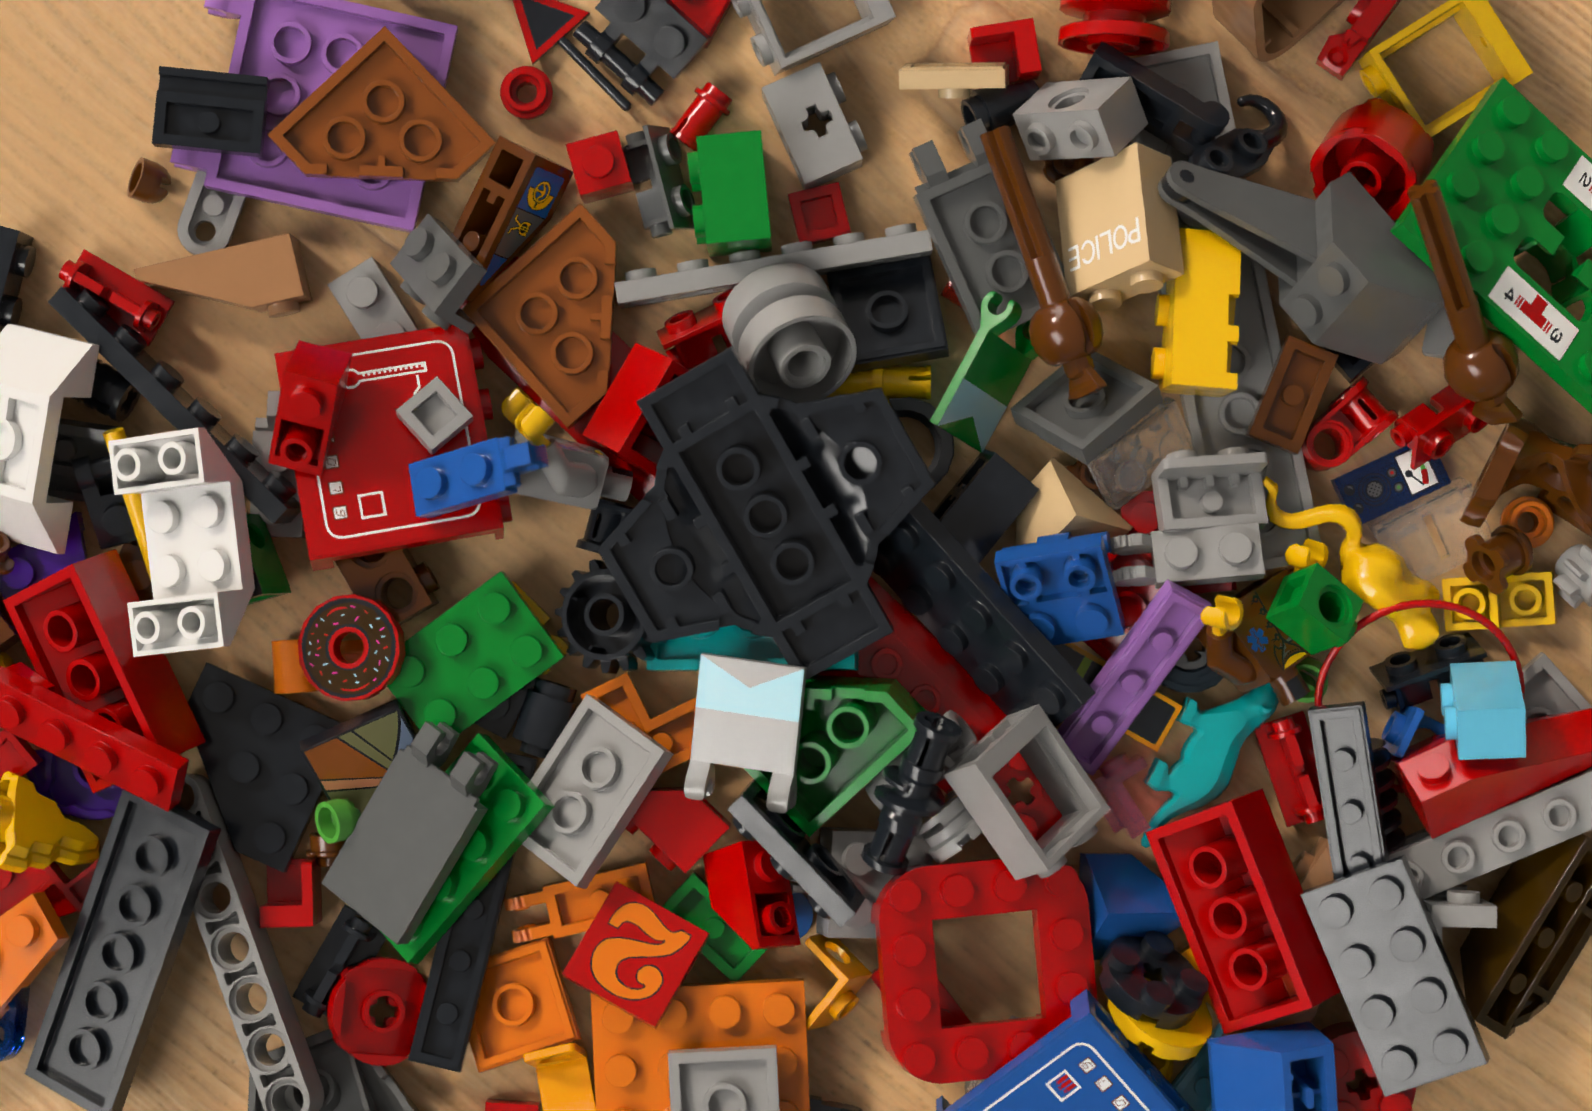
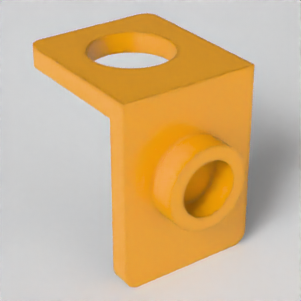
[805,934,872,1031]
[523,1043,596,1111]

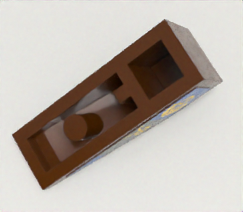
[453,136,573,302]

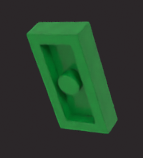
[662,871,767,981]

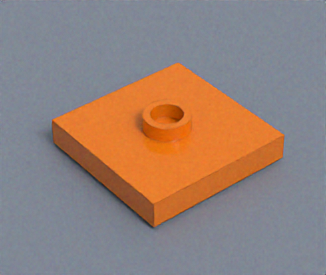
[469,937,582,1073]

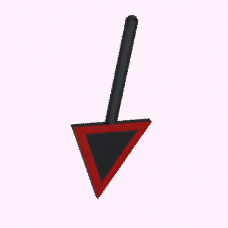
[512,0,631,111]

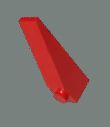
[1388,708,1592,839]

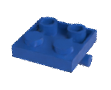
[994,531,1125,645]

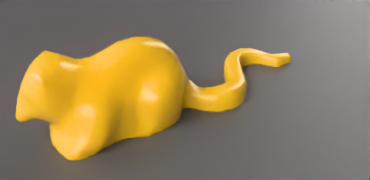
[1262,476,1440,650]

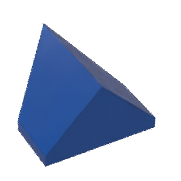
[1079,853,1182,960]

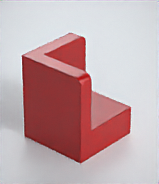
[967,18,1042,89]
[259,858,322,928]

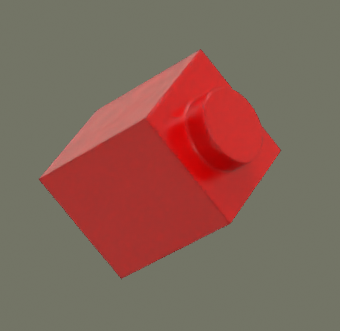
[566,130,635,205]

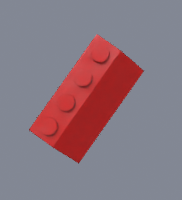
[3,549,206,794]
[1145,788,1341,1034]

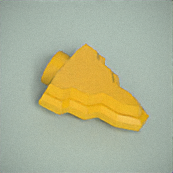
[0,771,100,873]

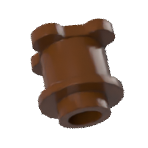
[1463,525,1533,594]

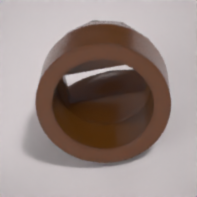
[127,157,171,204]

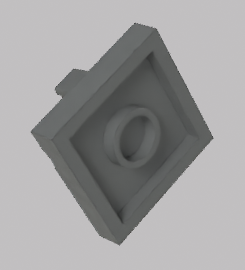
[1011,352,1163,465]

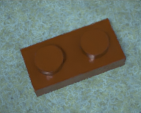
[1246,335,1339,455]

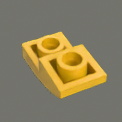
[1442,571,1557,631]

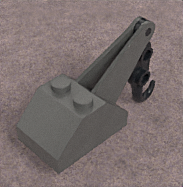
[1158,94,1445,365]

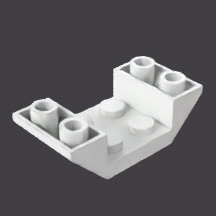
[0,324,100,554]
[108,428,255,657]

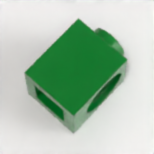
[1265,563,1364,655]

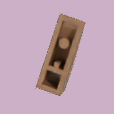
[134,233,313,318]

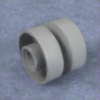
[722,262,857,403]

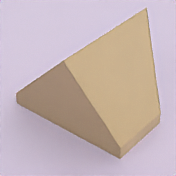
[1014,457,1132,546]

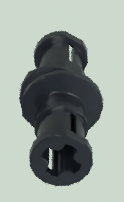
[861,711,962,875]

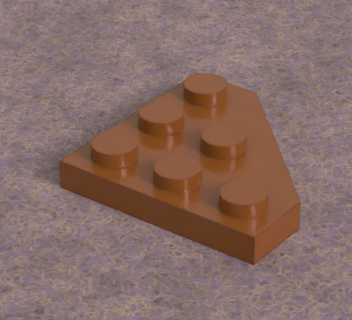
[267,26,496,182]
[462,203,618,429]

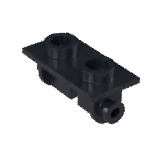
[1369,632,1488,711]
[292,904,386,1018]

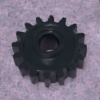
[555,559,667,674]

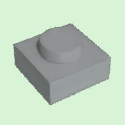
[396,376,473,455]

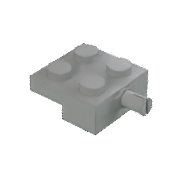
[790,827,933,938]

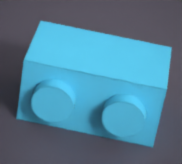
[1440,661,1526,760]

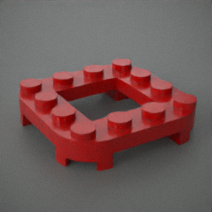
[871,858,1098,1084]

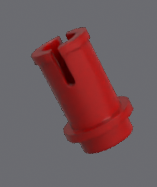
[669,82,733,151]

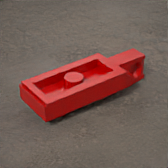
[1316,0,1401,81]

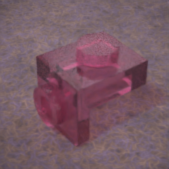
[1093,752,1151,839]

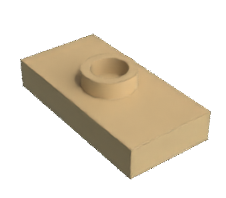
[899,62,1009,99]

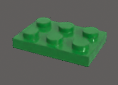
[387,571,566,734]

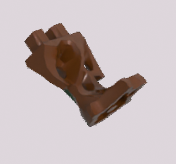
[1460,418,1592,538]

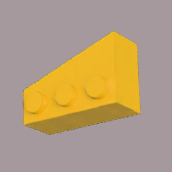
[1150,228,1241,397]

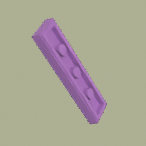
[1057,579,1213,776]

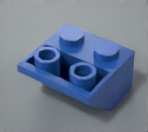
[1207,1021,1338,1111]

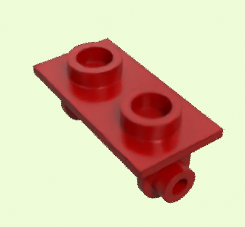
[59,249,175,347]
[656,289,733,370]
[1390,385,1488,470]
[1254,710,1324,827]

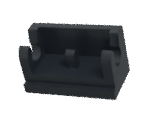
[932,449,1039,564]

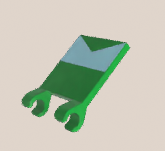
[929,291,1038,453]

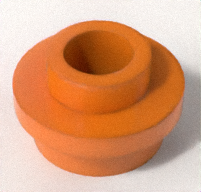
[1500,496,1554,548]

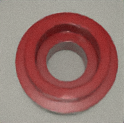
[500,66,553,120]

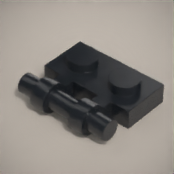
[573,0,711,106]

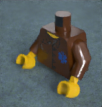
[1196,538,1329,706]

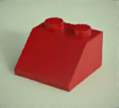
[582,343,689,479]

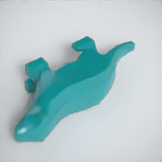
[1141,683,1279,848]

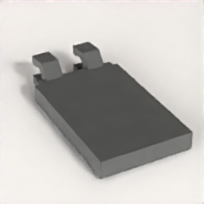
[909,118,1065,336]
[322,721,499,945]

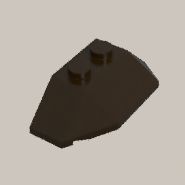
[1460,833,1592,1039]

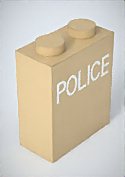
[1055,142,1184,311]

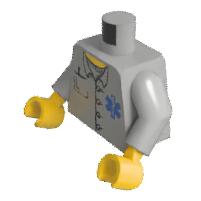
[501,387,633,510]

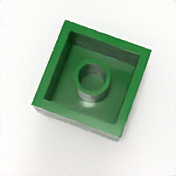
[687,130,772,257]

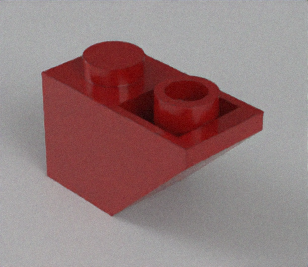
[268,340,352,477]
[625,787,731,874]
[703,840,801,950]

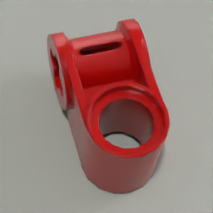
[1302,376,1399,472]

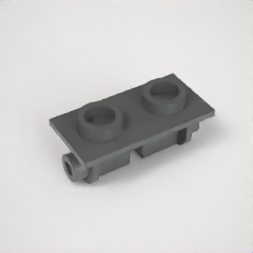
[623,125,695,238]

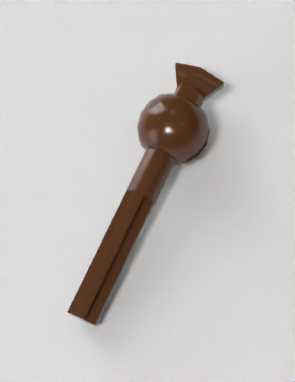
[980,125,1107,399]
[1407,179,1523,425]

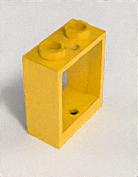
[1358,0,1533,138]

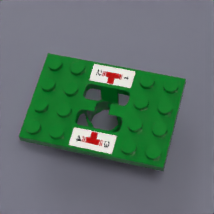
[1390,77,1592,414]

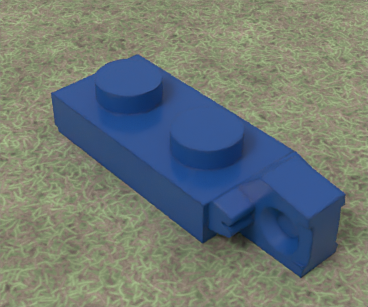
[408,436,549,518]

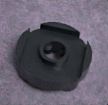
[1099,930,1209,1030]

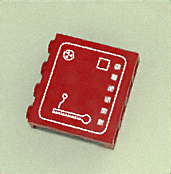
[274,325,512,571]

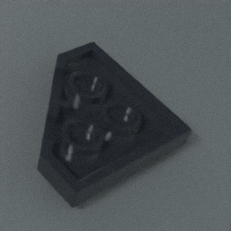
[188,662,342,873]

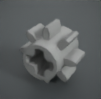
[1553,544,1592,609]

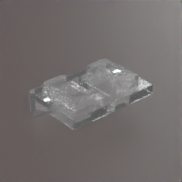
[1367,477,1492,581]

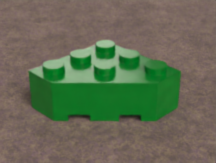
[744,675,926,837]

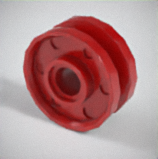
[1058,0,1172,56]

